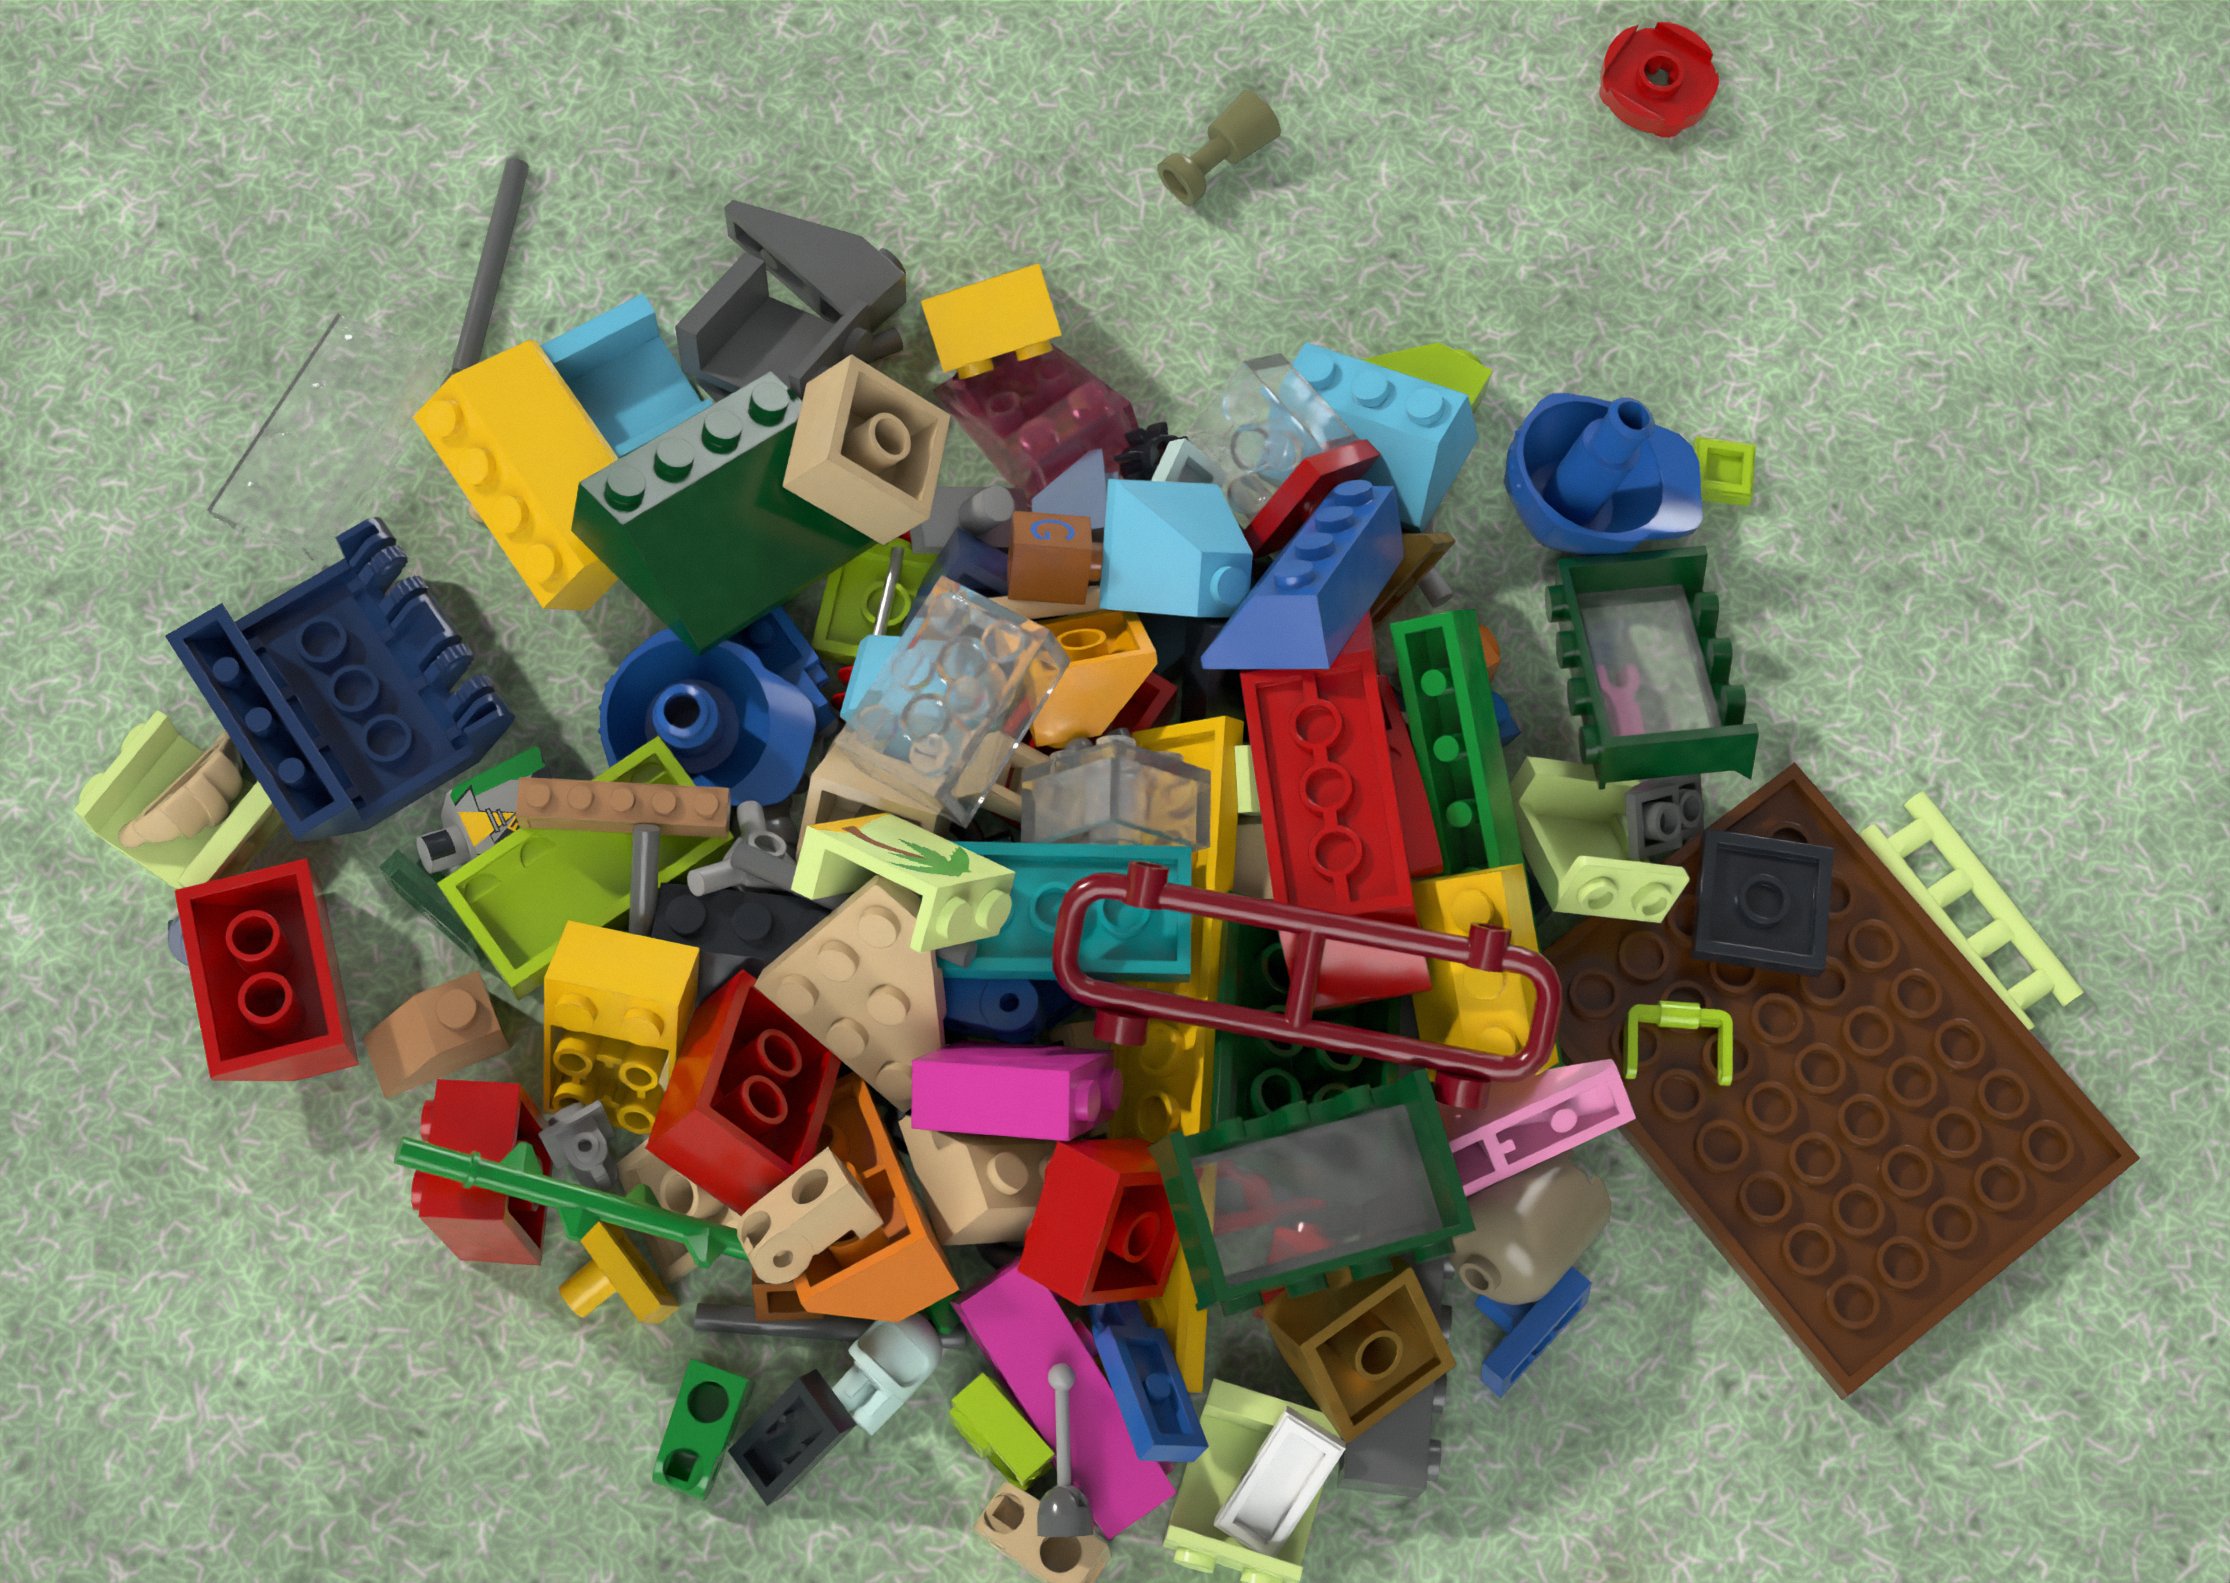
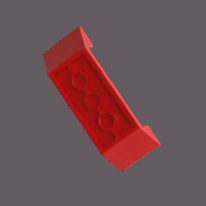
[1240,611,1433,1011]

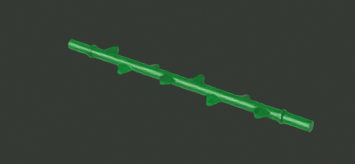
[394,1136,963,1334]

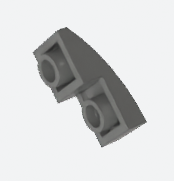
[1625,774,1704,859]

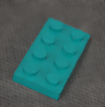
[920,841,1192,983]

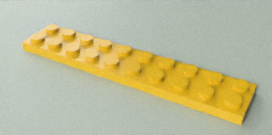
[1091,716,1244,1393]

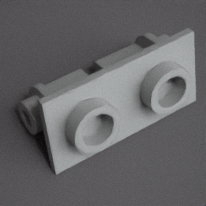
[538,1100,618,1192]

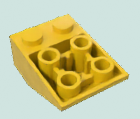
[543,920,700,1135]

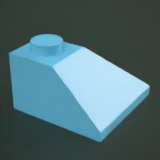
[1099,479,1253,618]

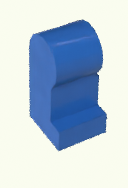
[943,978,1047,1044]

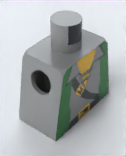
[417,746,553,874]

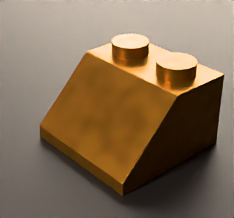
[1259,1231,1457,1444]

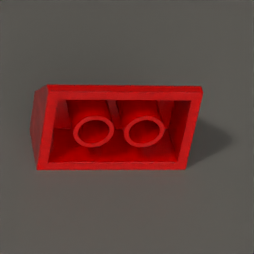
[174,858,359,1081]

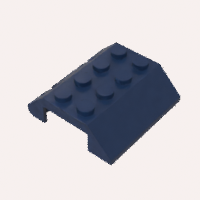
[165,517,515,843]

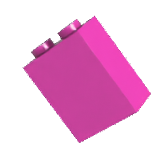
[911,1040,1123,1141]

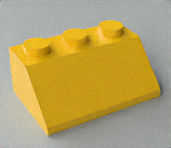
[1412,863,1559,1082]

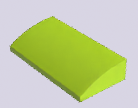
[437,735,735,1001]

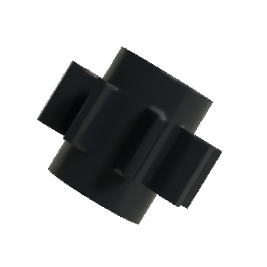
[1114,422,1188,481]

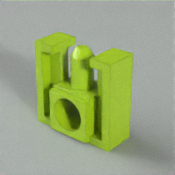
[949,1372,1055,1492]

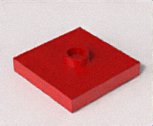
[1242,439,1381,560]

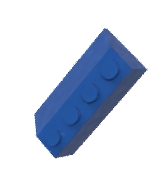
[1201,480,1405,669]

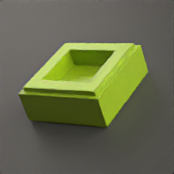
[1692,436,1756,506]

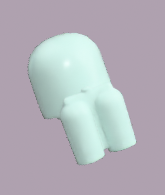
[832,1312,943,1436]

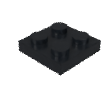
[1690,829,1834,978]

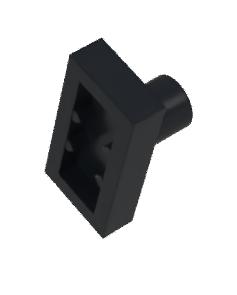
[727,1368,857,1506]

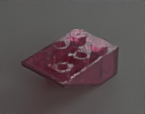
[933,343,1139,507]

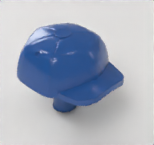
[1504,393,1703,556]
[598,628,816,807]

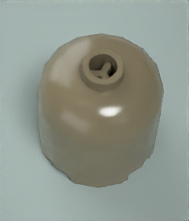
[1448,1149,1612,1305]

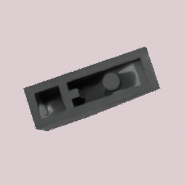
[724,200,907,333]

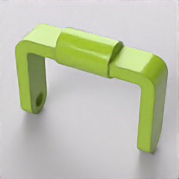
[1623,1000,1733,1086]

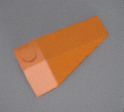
[793,1071,960,1322]

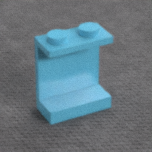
[540,293,713,459]

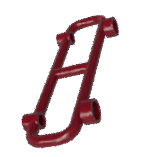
[1052,861,1563,1110]

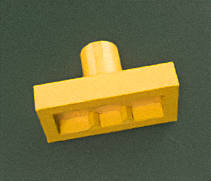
[558,1220,681,1324]

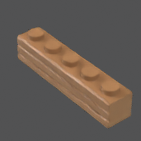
[515,777,731,839]

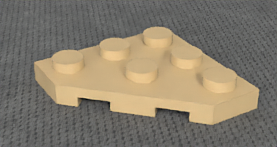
[754,874,950,1113]

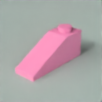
[1436,1059,1636,1197]

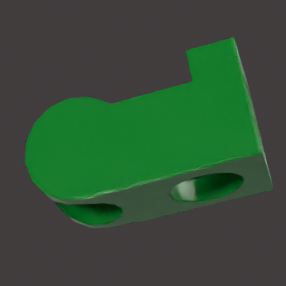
[652,1358,756,1501]

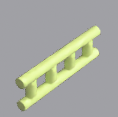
[1858,791,2084,1031]

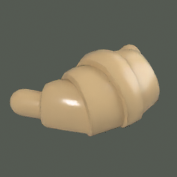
[118,731,243,849]

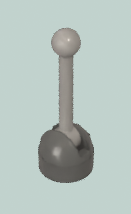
[1037,1363,1094,1537]

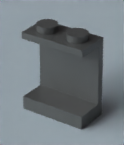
[675,253,873,401]

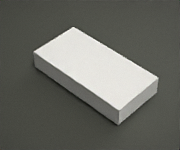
[1213,1405,1346,1558]

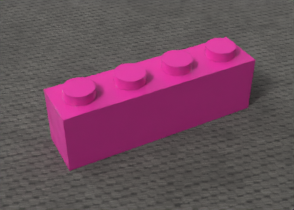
[949,1256,1177,1541]

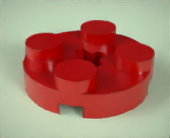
[1599,22,1719,138]

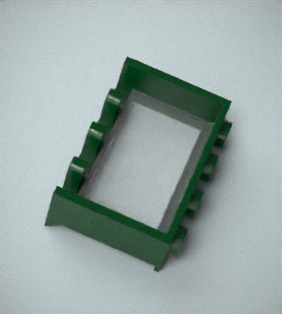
[1545,546,1759,790]
[1147,1068,1476,1317]

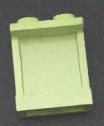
[1509,756,1689,923]

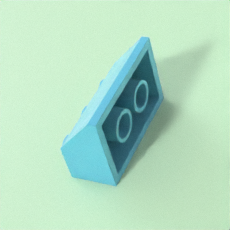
[1259,342,1479,533]

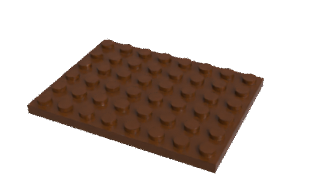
[1542,762,2140,1400]

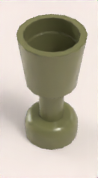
[1157,90,1281,206]

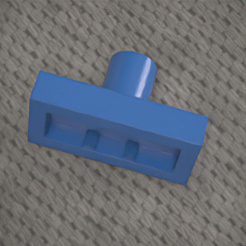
[1474,1266,1592,1399]

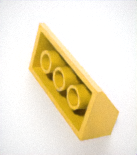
[413,340,619,611]

